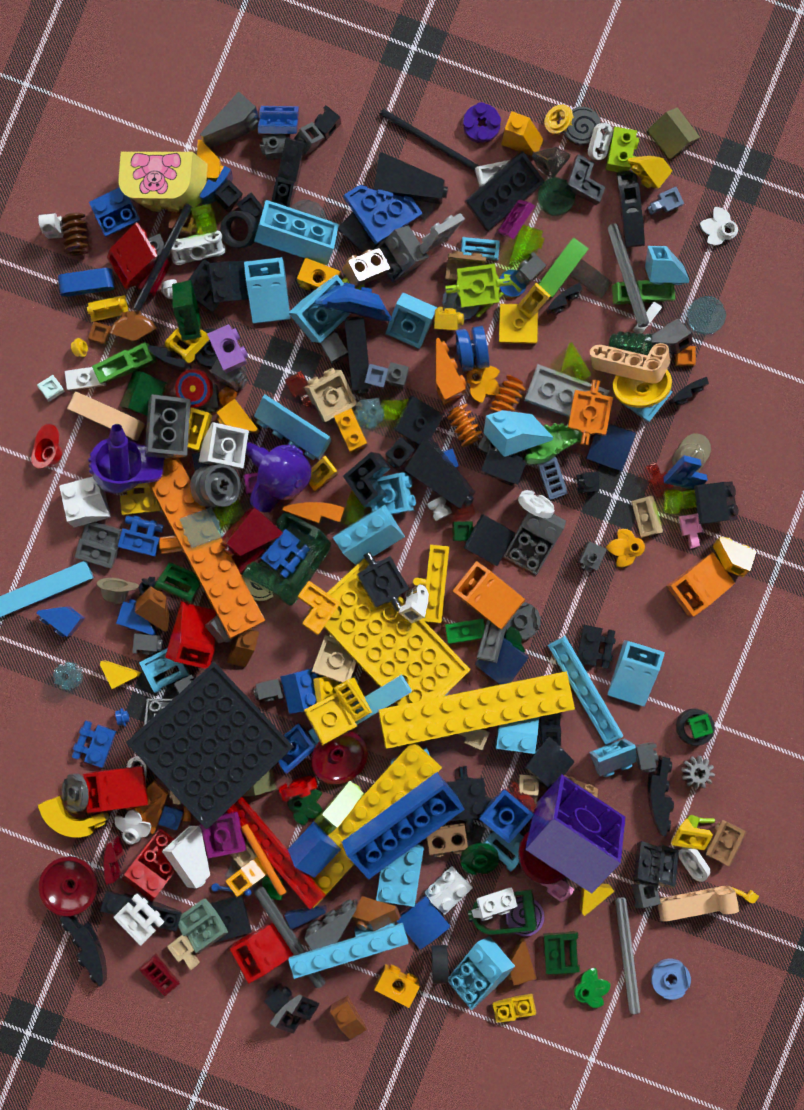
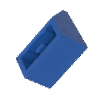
[89,187,140,237]
[280,668,323,714]

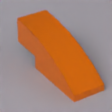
[283,502,345,524]

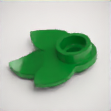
[574,968,611,1008]

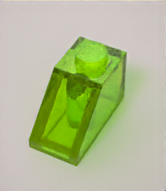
[509,225,545,266]

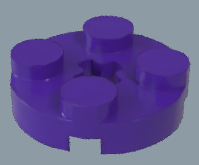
[463,102,501,143]

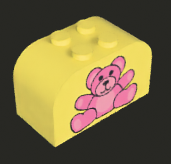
[119,152,208,212]

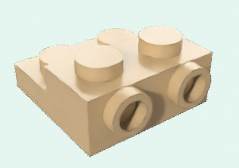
[304,368,357,422]
[312,634,356,683]

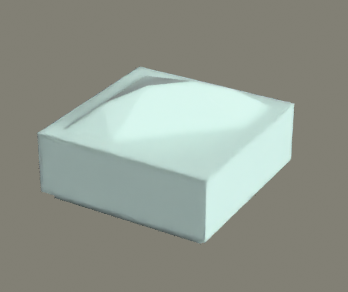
[37,375,65,402]

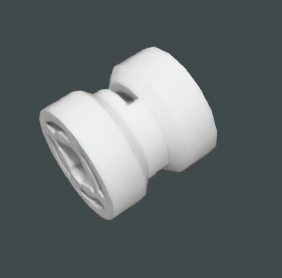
[427,496,452,521]

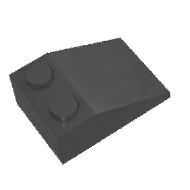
[200,92,260,149]

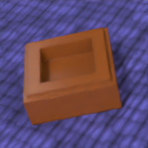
[87,321,112,346]

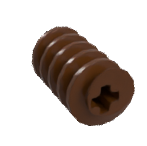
[61,213,88,256]

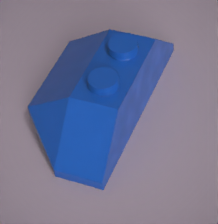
[314,283,392,322]

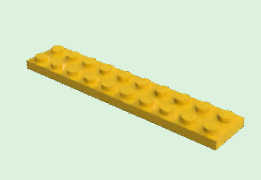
[378,671,575,749]
[309,743,442,908]

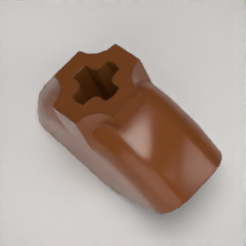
[109,311,158,341]

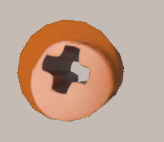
[488,375,526,413]
[447,404,482,447]

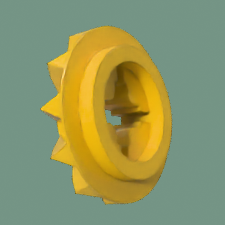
[545,104,574,135]

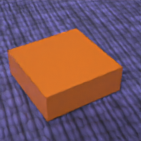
[675,346,696,366]

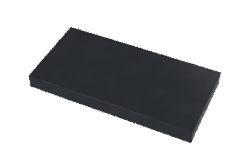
[464,151,545,231]

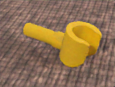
[732,887,759,903]

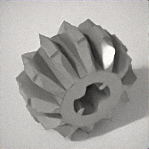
[681,756,715,789]

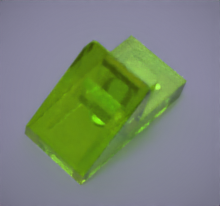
[191,204,217,235]
[560,342,591,381]
[341,490,366,526]
[208,499,245,531]

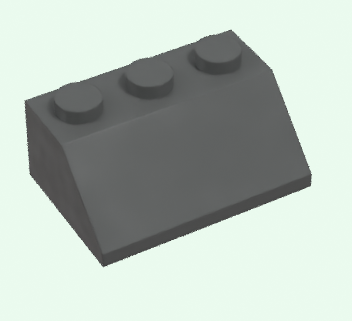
[210,344,248,392]
[145,395,191,458]

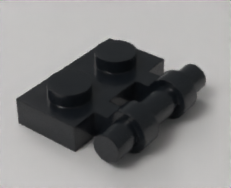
[577,625,616,668]

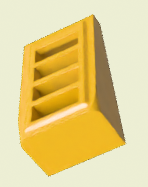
[334,678,372,722]

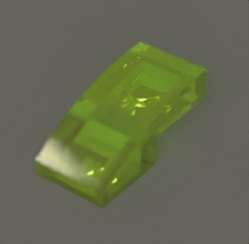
[381,399,422,420]

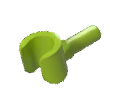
[688,815,715,828]

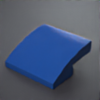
[258,106,299,134]
[200,166,233,207]
[397,895,451,950]

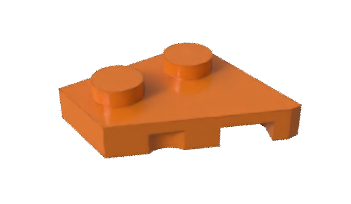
[126,780,168,834]

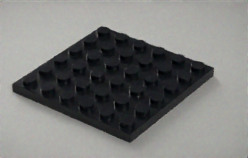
[126,662,294,829]

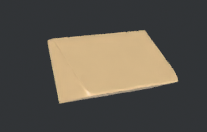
[631,496,663,538]

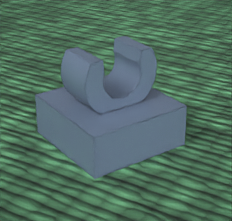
[365,364,388,387]

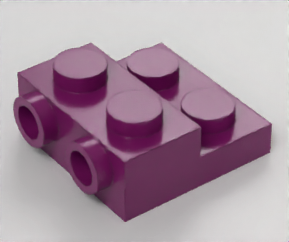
[200,812,246,858]

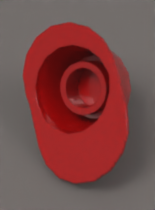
[31,424,63,469]

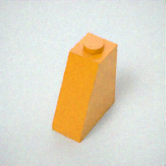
[501,111,543,158]

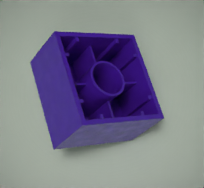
[526,774,625,894]

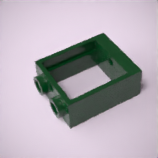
[172,280,201,341]

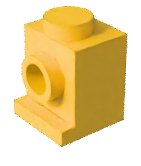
[434,307,464,330]

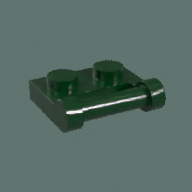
[154,562,201,604]
[543,931,580,974]

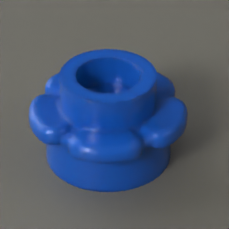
[115,708,130,727]

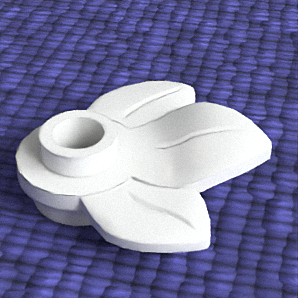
[700,207,738,245]
[115,809,151,844]

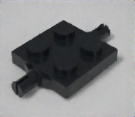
[356,552,409,612]
[446,766,487,832]

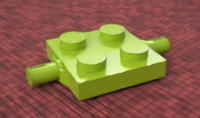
[445,264,511,308]

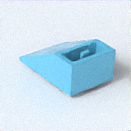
[244,257,291,324]
[607,640,665,706]
[448,936,515,1010]

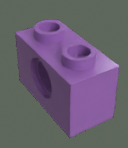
[207,324,248,373]

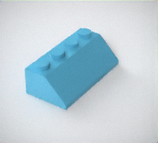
[254,200,339,265]
[254,394,332,460]

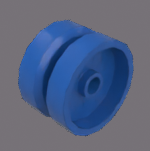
[455,326,490,372]

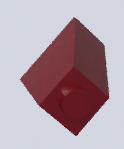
[220,508,283,556]

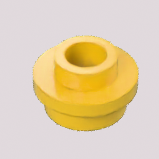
[71,338,88,357]

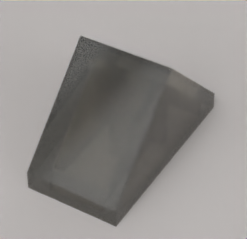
[532,147,571,179]

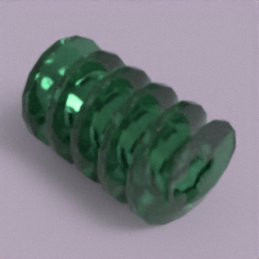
[609,331,652,356]

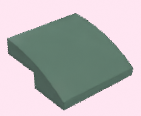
[178,899,228,953]

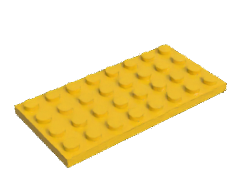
[308,558,471,705]

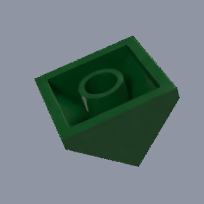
[120,371,168,416]

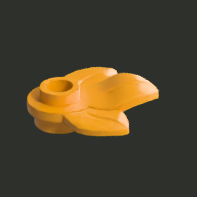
[466,366,500,403]
[606,529,645,567]

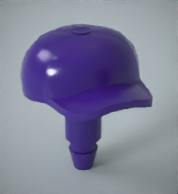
[88,424,164,494]
[246,442,311,513]

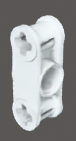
[171,230,226,265]

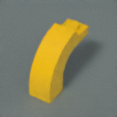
[38,795,110,837]

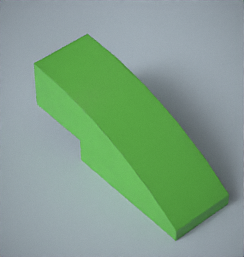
[539,237,589,298]
[612,280,675,304]
[92,343,157,384]

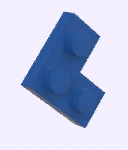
[663,455,708,491]

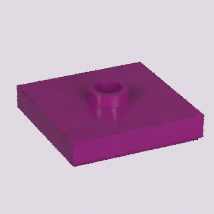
[498,200,535,239]

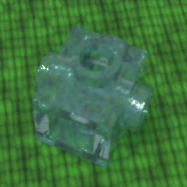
[355,398,384,429]
[53,661,83,690]

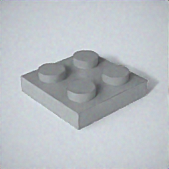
[419,213,465,254]

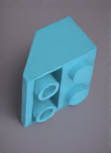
[645,246,689,285]

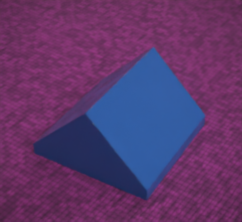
[278,723,316,774]
[479,789,534,844]
[288,822,341,878]

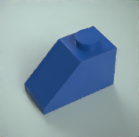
[116,599,157,635]

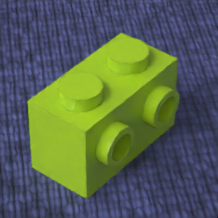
[605,127,639,172]

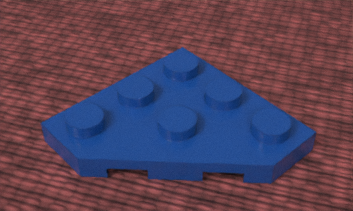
[343,185,423,245]

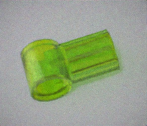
[664,490,697,514]

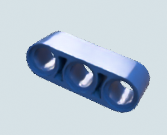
[58,268,115,297]

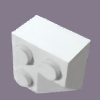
[199,422,249,469]
[59,477,111,527]

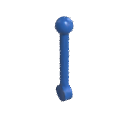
[211,883,251,896]

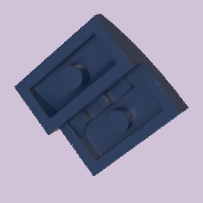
[586,423,636,471]
[475,638,528,685]

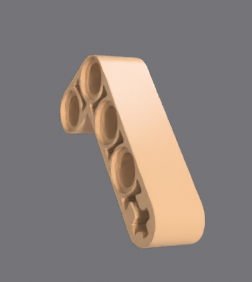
[590,343,670,383]
[67,391,145,441]
[658,886,739,921]

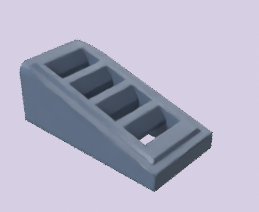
[537,457,568,500]

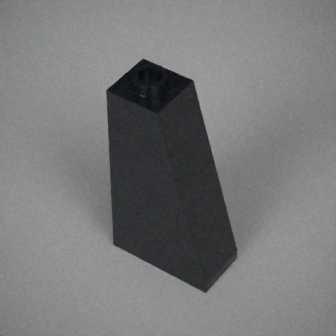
[374,152,448,204]
[345,316,372,393]
[405,437,475,508]

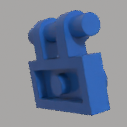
[118,516,164,556]
[261,529,310,578]
[72,720,117,768]

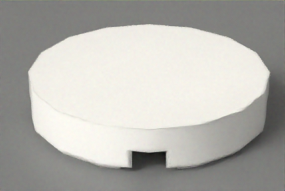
[518,490,555,519]

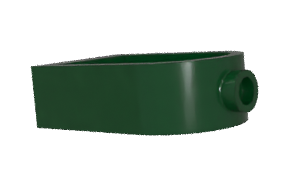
[468,889,538,934]

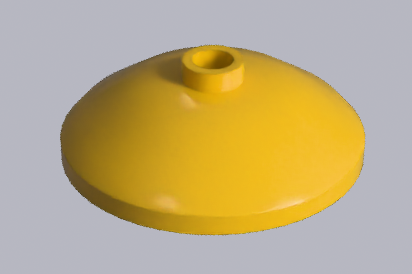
[613,370,672,408]

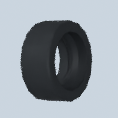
[220,211,258,248]
[676,708,715,746]
[431,945,449,984]

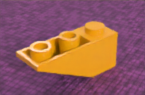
[226,857,275,897]

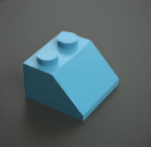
[385,293,437,349]

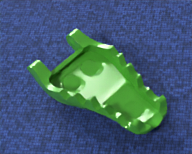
[524,423,586,465]

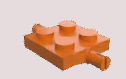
[567,380,613,445]

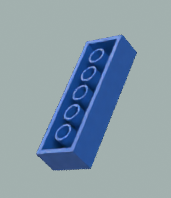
[342,772,465,879]

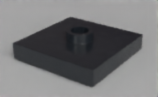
[393,396,444,445]
[210,895,252,943]

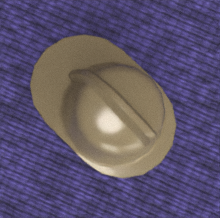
[672,434,711,472]
[97,578,139,604]

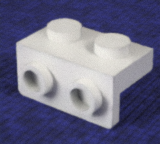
[425,866,473,914]
[472,888,517,921]

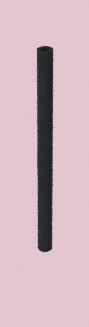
[380,108,479,172]
[134,204,192,311]

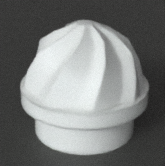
[161,280,177,299]

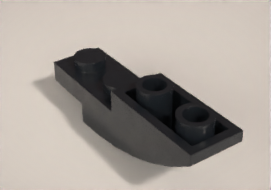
[271,137,305,208]
[617,170,645,248]
[648,755,674,836]
[100,891,182,931]
[60,915,107,986]

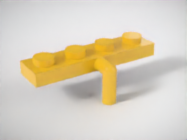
[413,545,449,623]

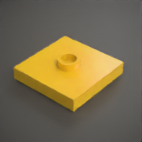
[499,304,538,344]
[304,693,357,745]

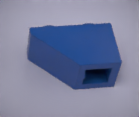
[36,607,85,637]

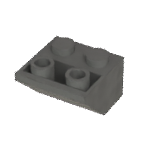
[373,225,429,283]

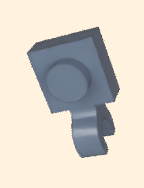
[647,187,684,215]

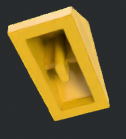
[517,283,551,319]
[309,456,338,491]
[100,660,141,689]
[580,884,614,916]

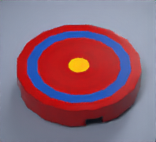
[175,369,213,408]

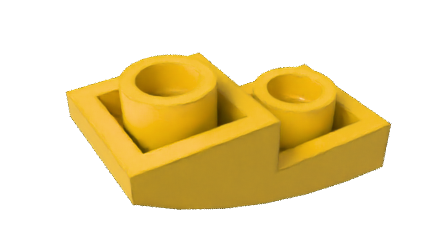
[493,994,536,1023]

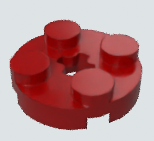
[278,776,317,801]

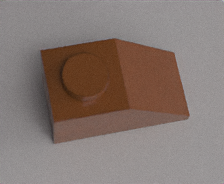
[135,587,169,632]
[227,629,259,667]
[352,896,401,931]
[507,936,536,985]
[330,995,367,1039]

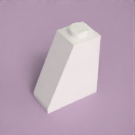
[162,826,210,888]

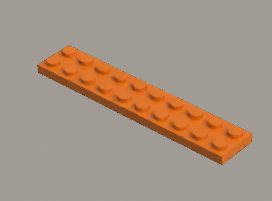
[148,457,265,639]

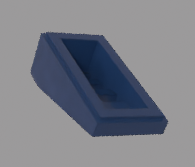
[285,905,327,929]

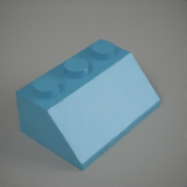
[333,504,405,566]

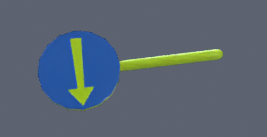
[476,269,526,317]

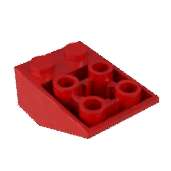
[107,223,157,289]
[165,601,216,669]
[83,766,148,813]
[122,828,175,902]
[230,915,294,984]

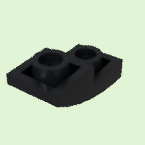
[546,283,583,315]
[670,377,709,406]

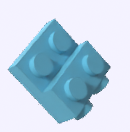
[371,472,416,514]

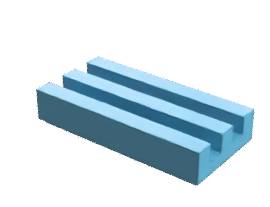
[461,237,500,261]

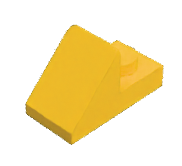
[671,819,713,850]

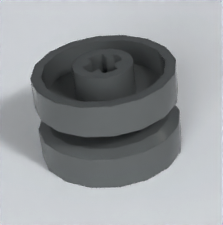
[190,464,241,508]

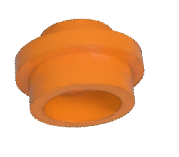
[218,387,237,405]

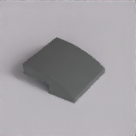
[75,522,122,568]

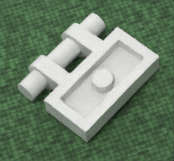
[113,894,164,946]

